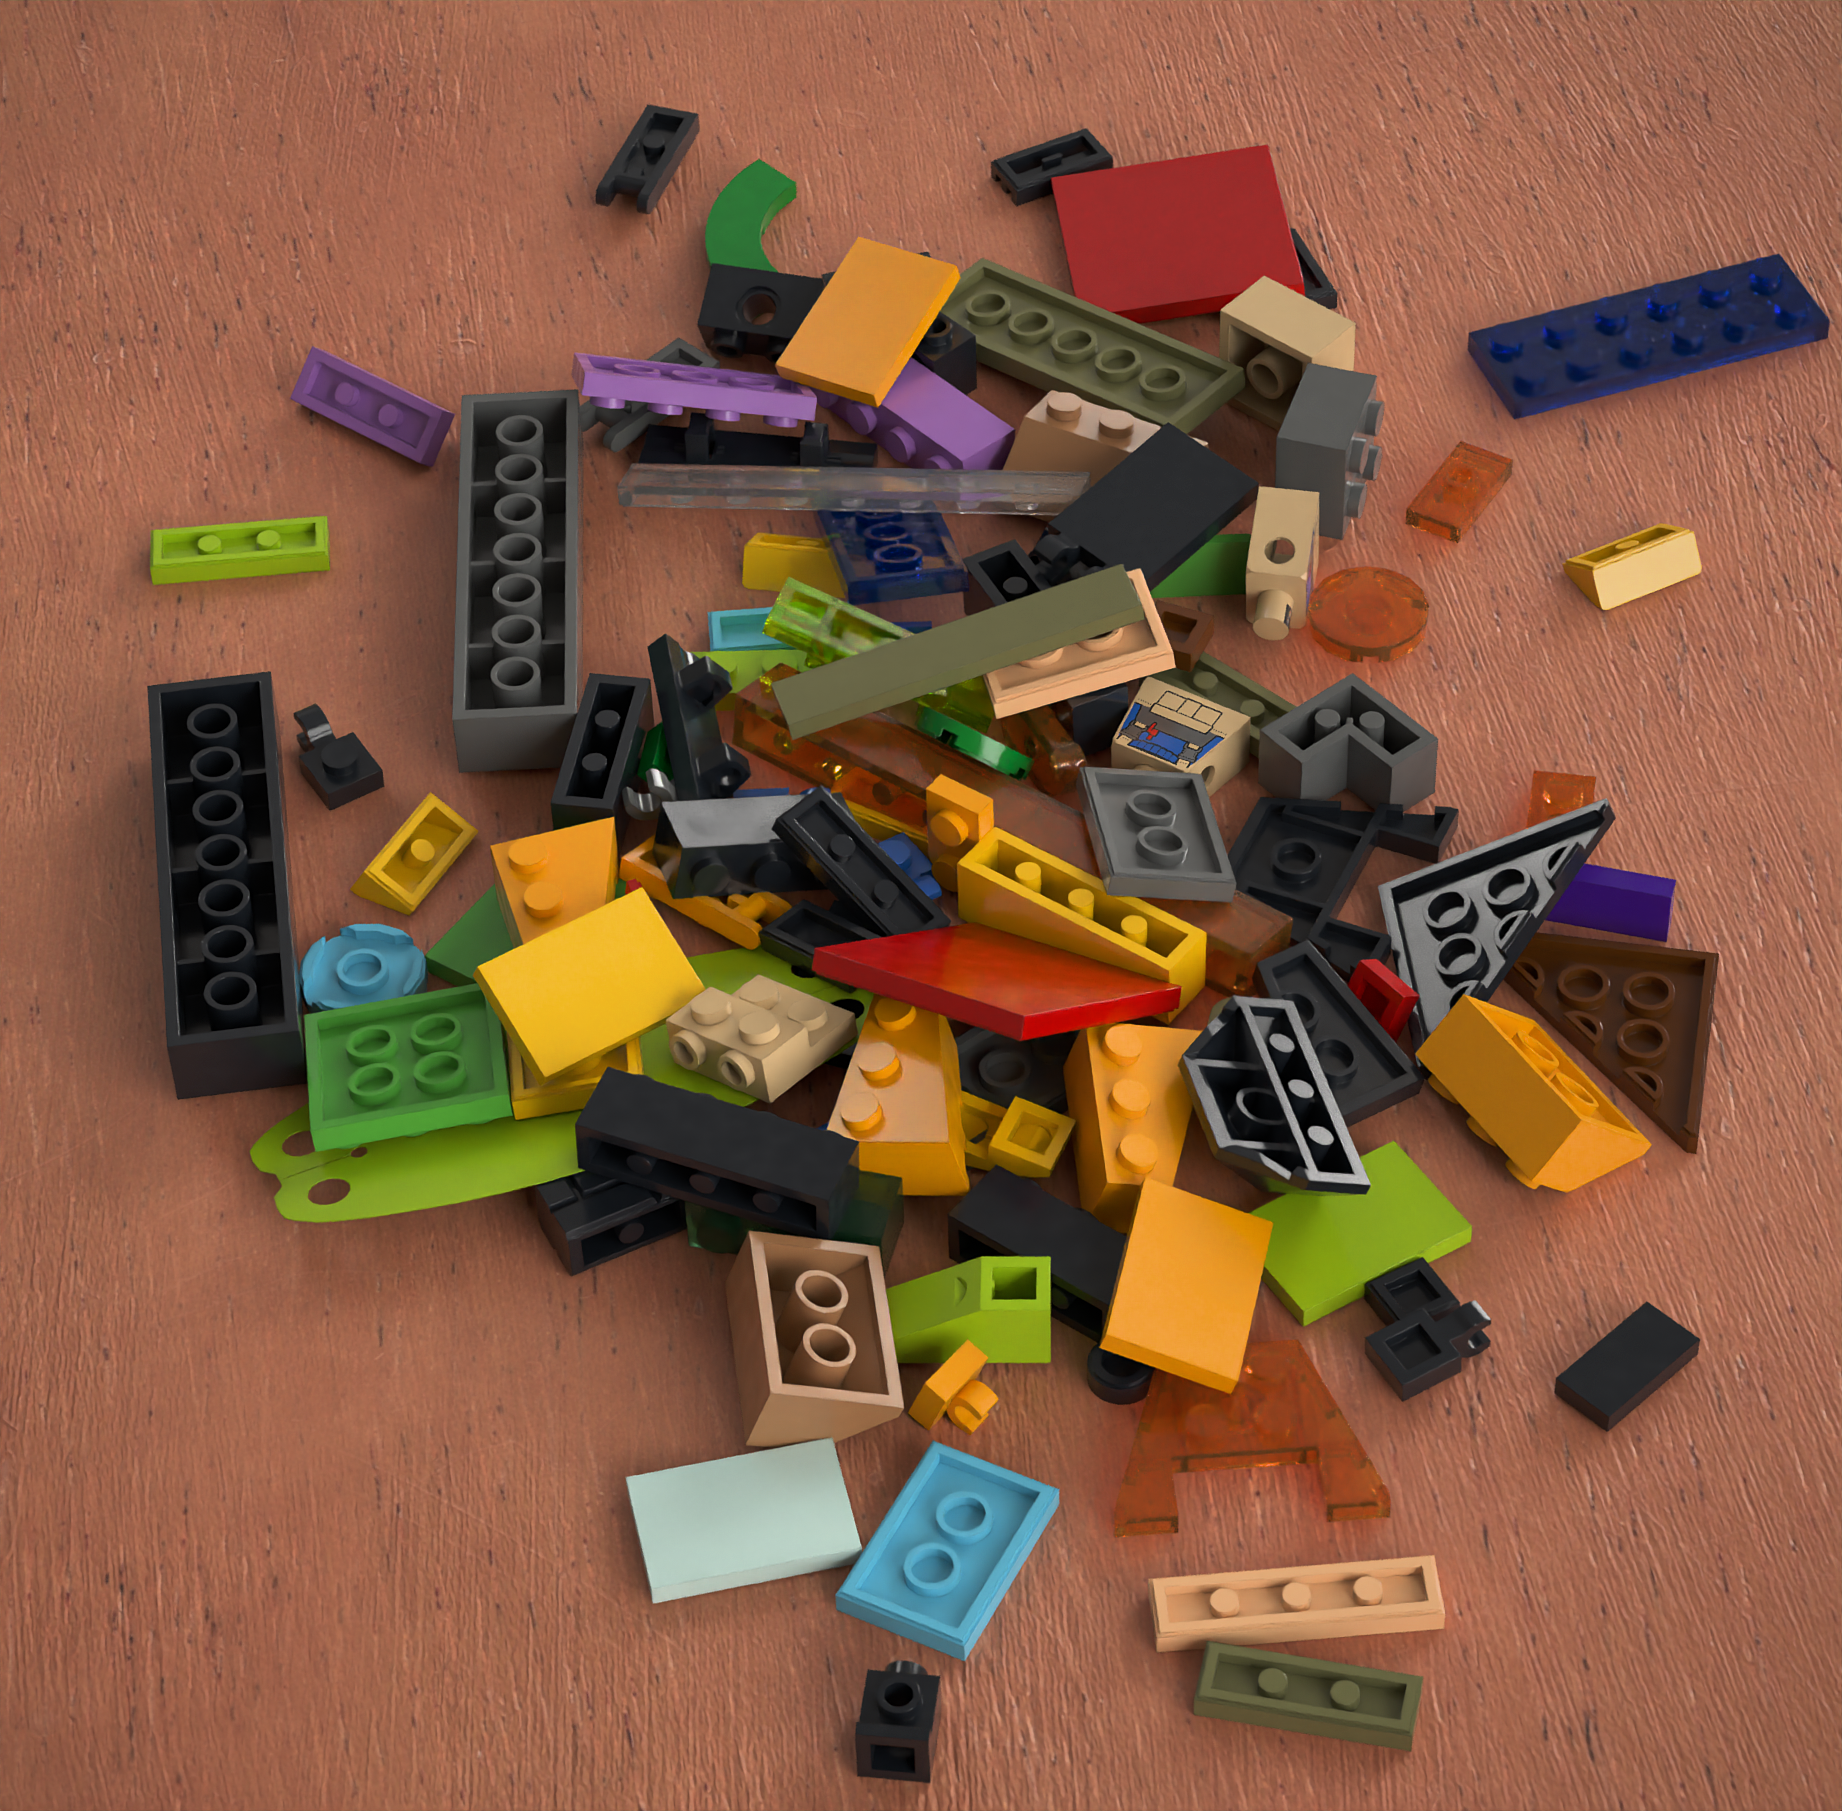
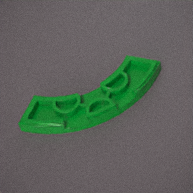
[705,159,797,319]

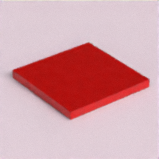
[1051,144,1305,324]
[812,922,1182,1041]

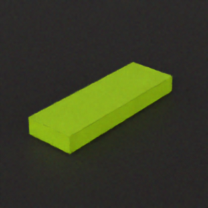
[150,516,330,585]

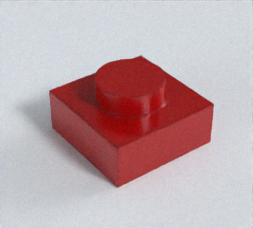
[1347,959,1420,1042]

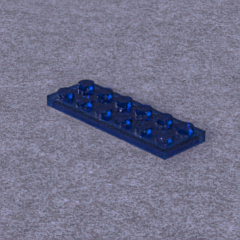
[1467,254,1830,420]

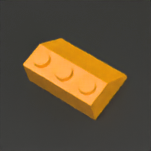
[1415,994,1652,1193]

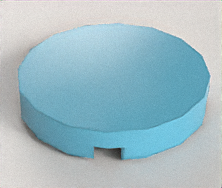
[299,924,428,1013]

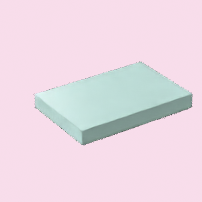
[626,1437,862,1604]

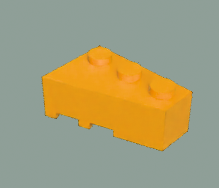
[827,993,970,1196]

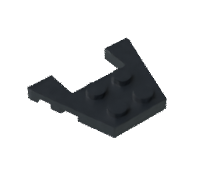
[1220,797,1459,982]

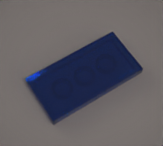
[812,483,969,606]

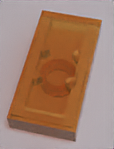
[1405,441,1513,543]

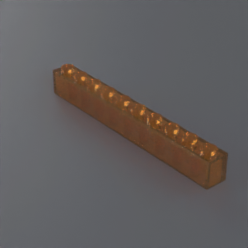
[732,662,1294,998]

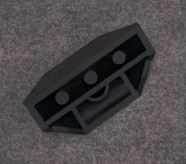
[1178,995,1371,1196]

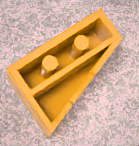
[490,817,619,949]
[1063,1023,1202,1233]

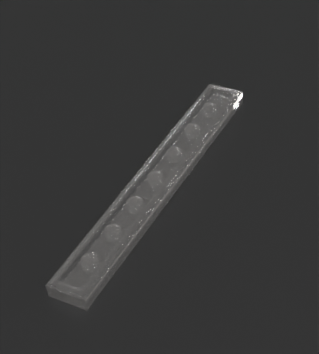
[617,463,1091,515]

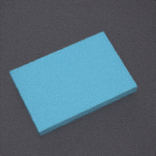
[835,1441,1059,1661]

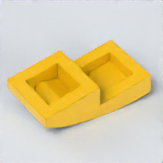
[960,1090,1077,1177]

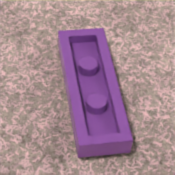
[290,346,455,467]

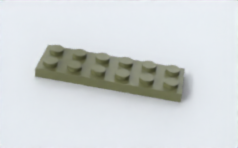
[940,258,1246,434]

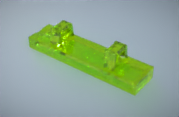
[762,577,995,733]

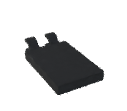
[1033,422,1259,592]

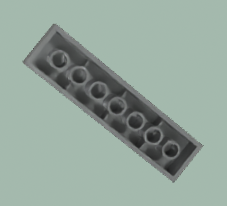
[452,389,584,773]

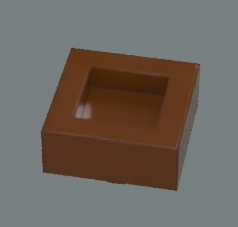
[1155,600,1214,672]

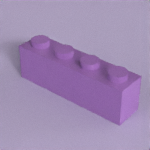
[808,357,1015,505]

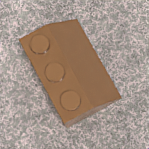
[993,390,1208,523]
[725,1231,904,1448]

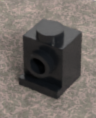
[855,1660,942,1783]

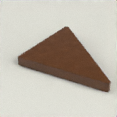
[1503,932,1719,1154]

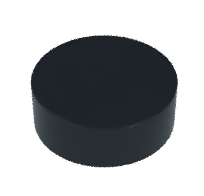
[1087,1341,1157,1405]

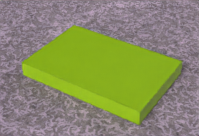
[1248,1141,1472,1327]

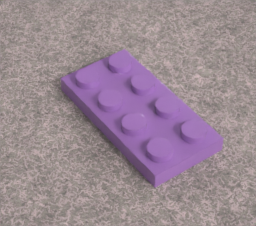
[571,353,817,428]

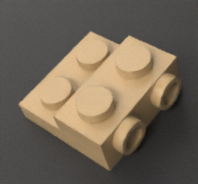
[665,974,858,1103]

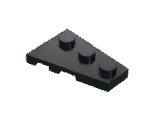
[1252,940,1425,1128]

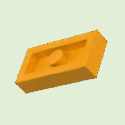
[926,774,994,892]

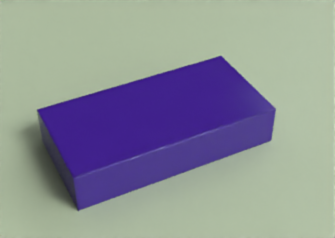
[1545,863,1676,942]

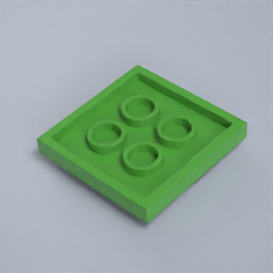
[304,983,513,1152]

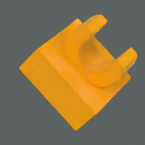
[908,1340,999,1435]

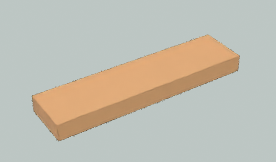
[1148,1555,1445,1653]

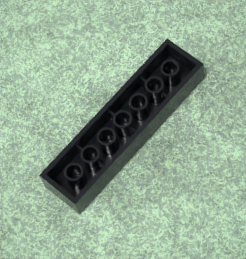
[147,671,308,1100]

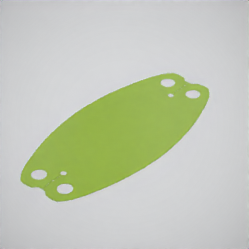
[249,945,874,1223]

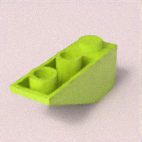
[886,1257,1051,1363]

